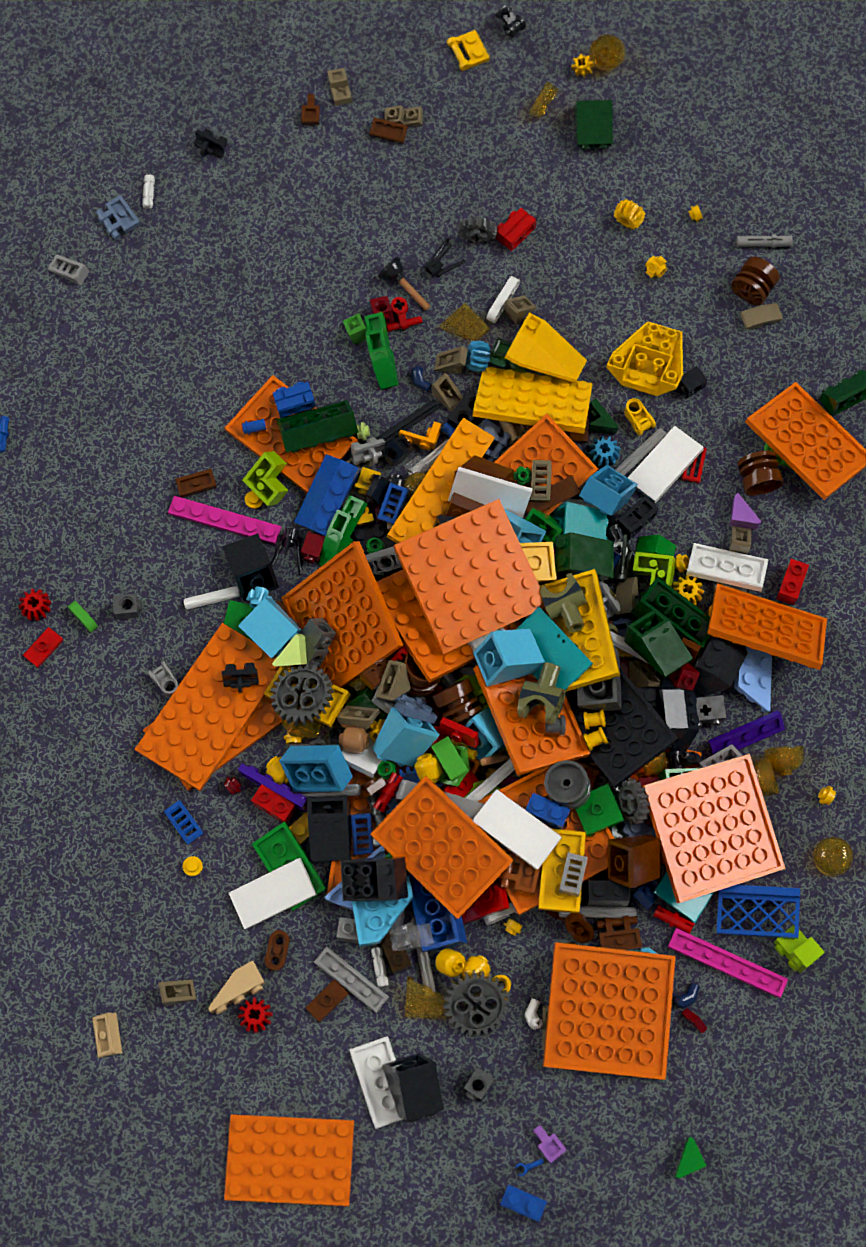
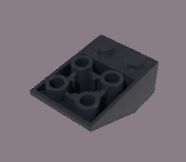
[307,796,351,862]
[340,857,408,901]

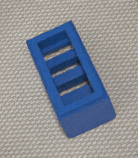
[377,483,409,524]
[164,800,204,845]
[351,813,374,855]

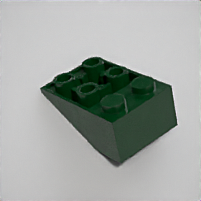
[624,609,693,678]

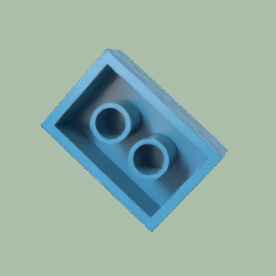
[579,465,638,516]
[279,745,353,792]

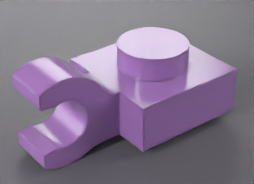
[533,1125,566,1163]

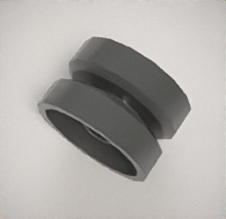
[544,760,592,810]

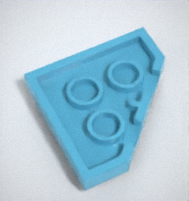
[352,876,413,947]

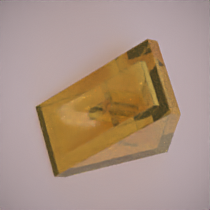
[282,719,321,738]

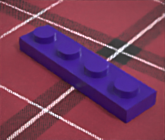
[708,710,785,755]
[238,764,307,813]

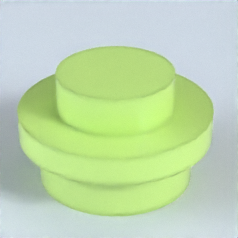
[357,422,370,441]

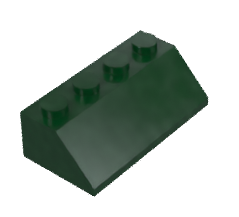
[819,370,866,417]
[276,400,359,453]
[630,577,711,653]

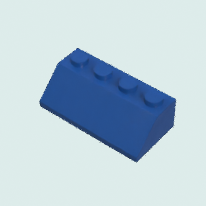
[294,454,360,536]
[406,872,467,952]

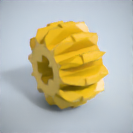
[614,199,645,229]
[672,575,704,606]

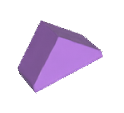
[730,493,761,530]

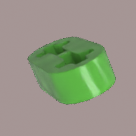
[67,601,98,633]

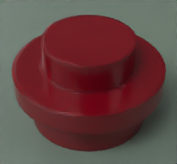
[224,776,241,795]

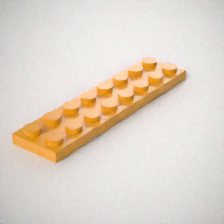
[386,418,495,544]

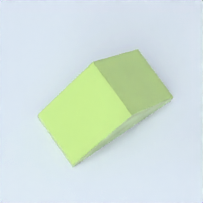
[272,634,307,666]

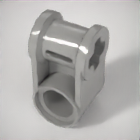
[147,661,179,699]

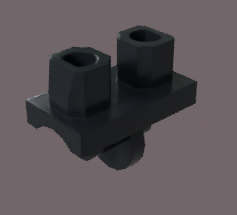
[194,129,227,159]
[222,663,259,694]

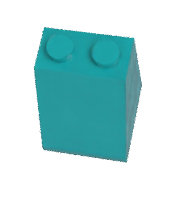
[549,502,608,547]

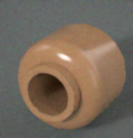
[339,727,369,753]

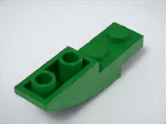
[364,312,399,390]
[319,495,367,566]

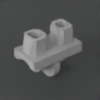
[351,437,385,465]
[599,581,621,619]

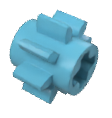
[246,587,272,608]

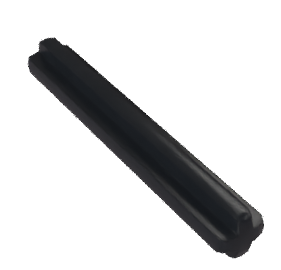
[376,400,439,445]

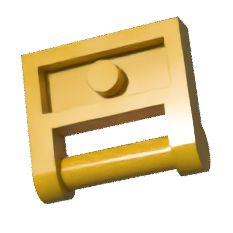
[447,30,490,71]

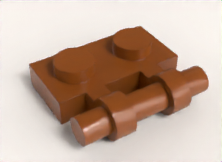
[500,850,541,895]

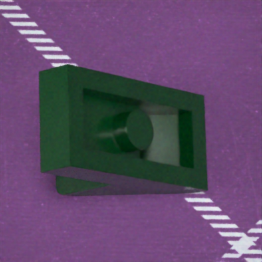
[588,399,618,435]

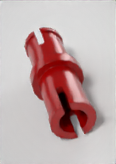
[373,772,404,813]
[653,905,695,934]

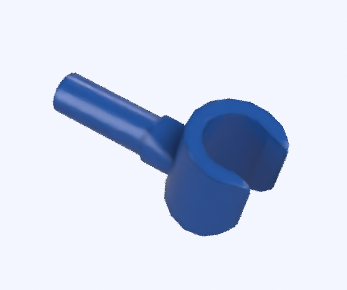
[515,1159,544,1176]

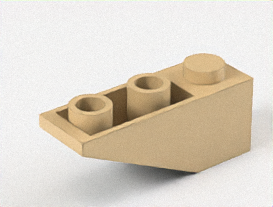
[208,961,265,1015]

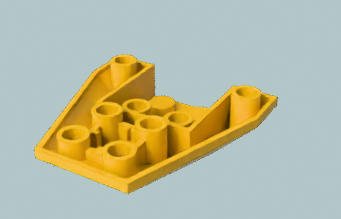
[505,312,587,383]
[606,321,683,396]

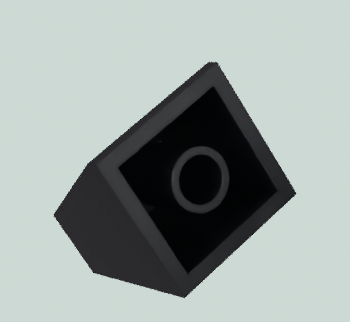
[222,533,279,601]
[585,870,630,907]
[382,1053,444,1122]

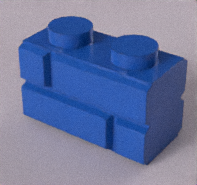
[272,382,315,418]
[525,793,570,830]
[500,1185,547,1222]

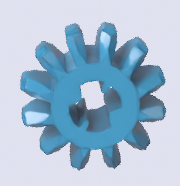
[465,340,491,372]
[588,436,620,467]

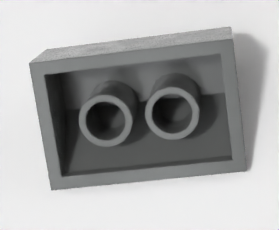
[577,646,622,711]

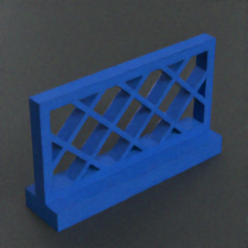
[717,885,800,939]

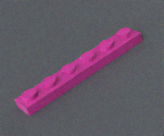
[168,496,281,545]
[668,928,788,999]

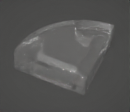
[404,455,430,475]

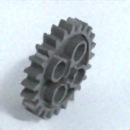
[270,664,334,726]
[443,970,509,1036]

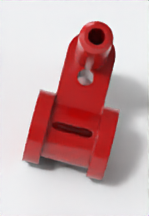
[386,297,423,332]

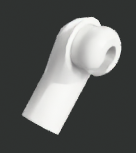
[524,998,543,1029]

